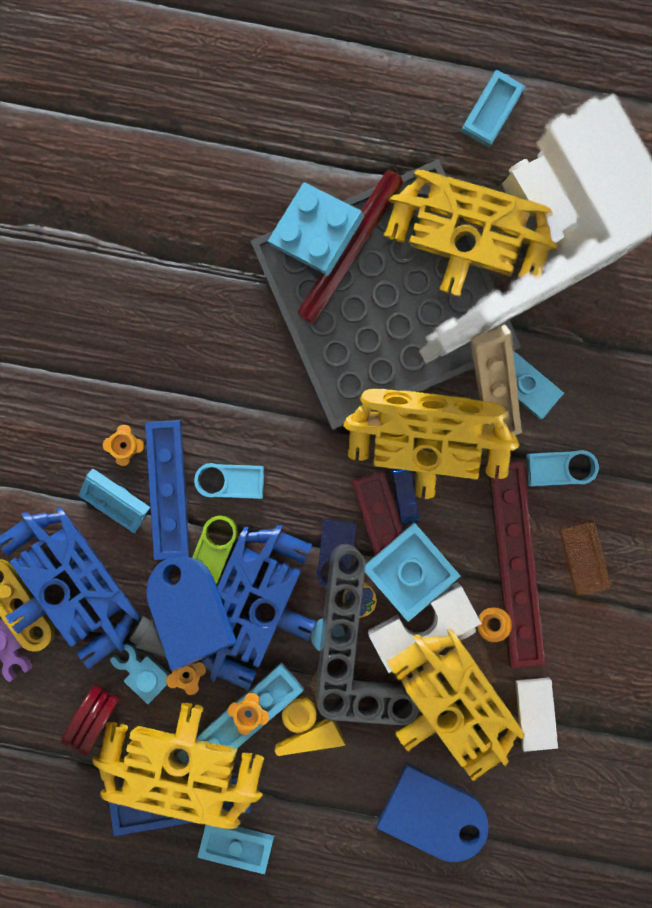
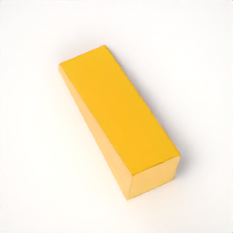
[275,719,345,756]

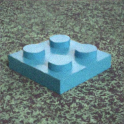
[268,182,364,276]
[365,523,461,622]

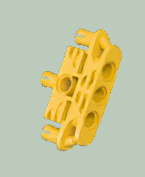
[383,170,557,297]
[343,389,519,499]
[387,629,525,781]
[92,703,264,829]

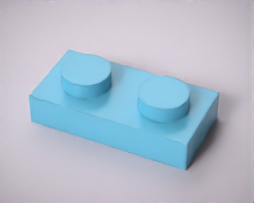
[197,825,274,874]

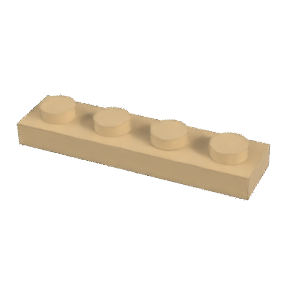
[470,325,522,435]

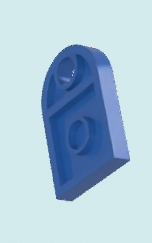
[147,556,237,671]
[377,762,489,862]

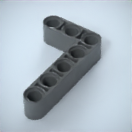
[315,544,419,725]

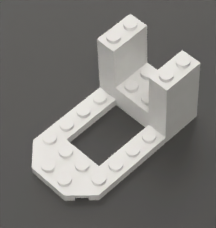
[419,95,652,364]

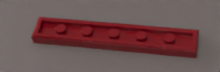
[489,461,546,669]

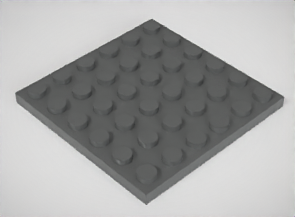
[250,159,521,430]

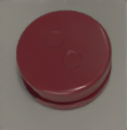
[61,685,119,756]

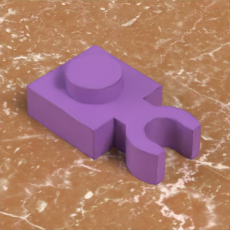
[0,619,32,682]

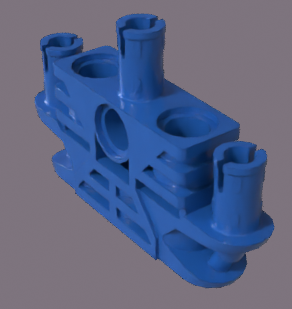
[0,507,141,669]
[202,525,316,691]

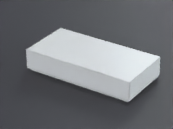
[515,677,558,752]

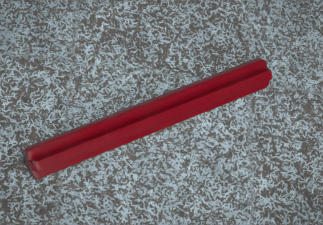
[298,170,403,323]

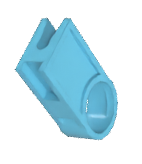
[526,450,599,486]
[194,463,264,499]

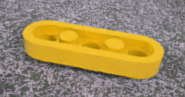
[0,559,55,652]

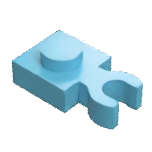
[110,642,170,704]

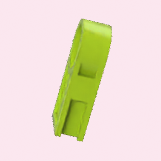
[192,515,238,586]

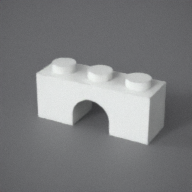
[368,582,481,673]

